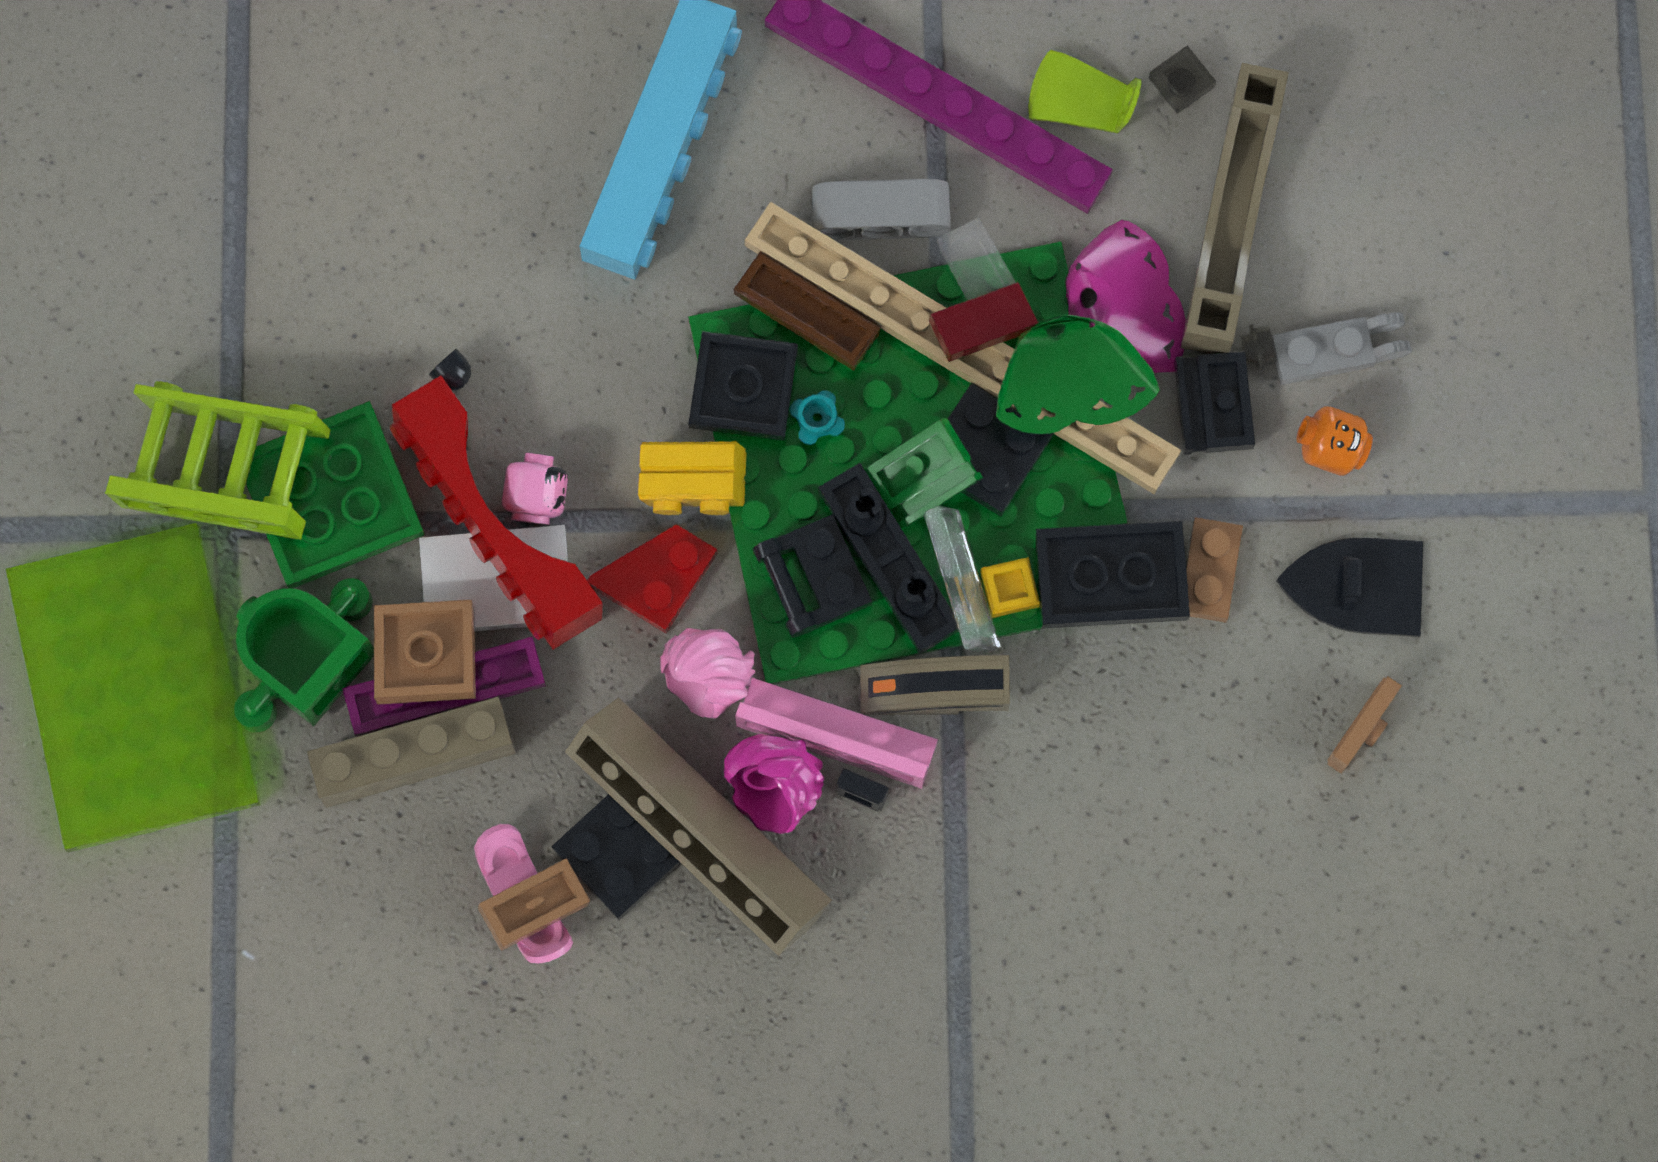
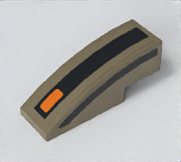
[860,655,1010,715]

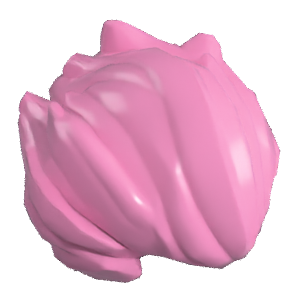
[660,628,755,719]

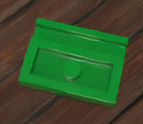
[864,418,983,529]

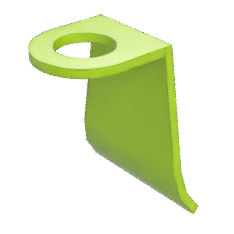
[1028,50,1141,134]

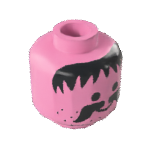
[502,453,568,525]

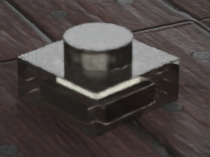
[1148,45,1216,114]

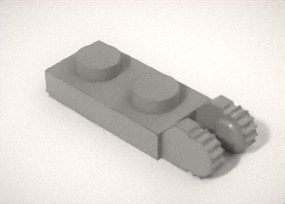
[1270,312,1412,385]

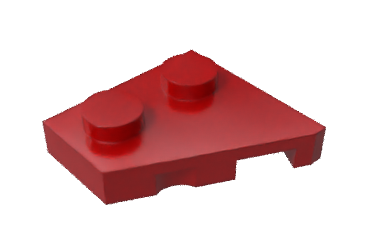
[587,524,718,633]

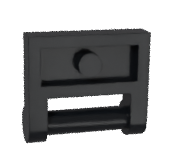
[752,514,872,638]

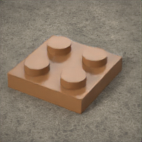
[374,600,476,704]

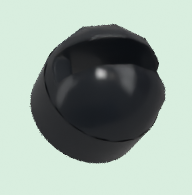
[428,348,471,391]

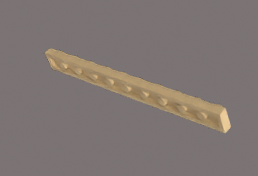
[745,202,1181,495]

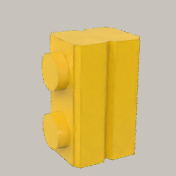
[638,441,747,515]

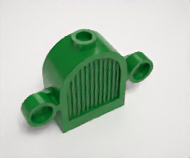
[234,578,374,733]

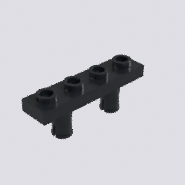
[818,463,962,655]

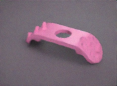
[474,824,573,964]

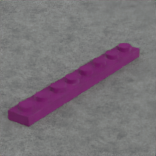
[764,0,1113,214]

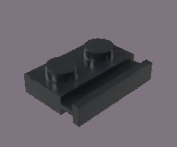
[1174,351,1255,455]

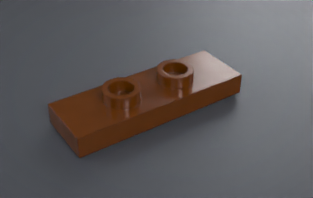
[733,251,881,371]

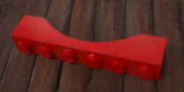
[390,375,603,650]

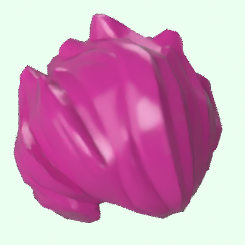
[724,734,825,834]

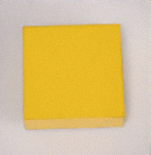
[980,557,1040,618]

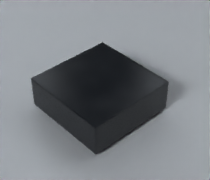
[836,768,889,812]

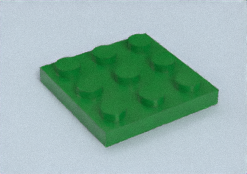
[246,401,425,589]

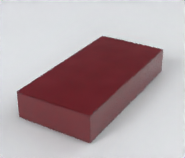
[929,282,1038,362]

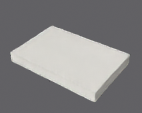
[419,525,568,631]

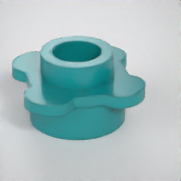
[790,391,845,445]

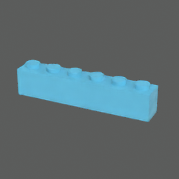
[579,0,742,280]

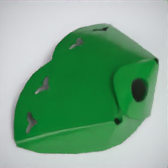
[996,314,1160,434]

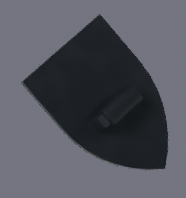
[1276,538,1423,637]

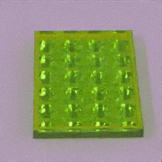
[6,523,261,853]

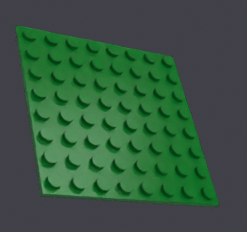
[688,242,1128,685]

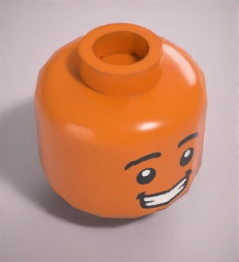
[1296,406,1373,476]

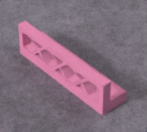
[735,678,938,789]

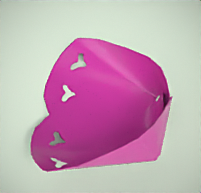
[1065,220,1186,373]

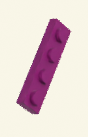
[342,636,546,737]

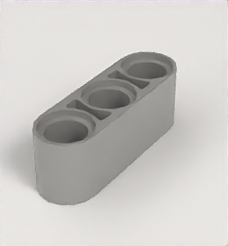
[811,179,951,240]

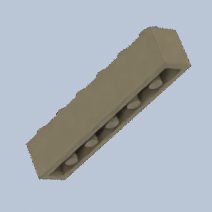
[565,697,832,956]

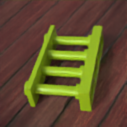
[105,381,331,540]

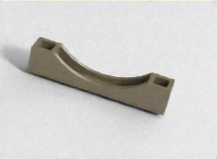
[1180,62,1289,354]

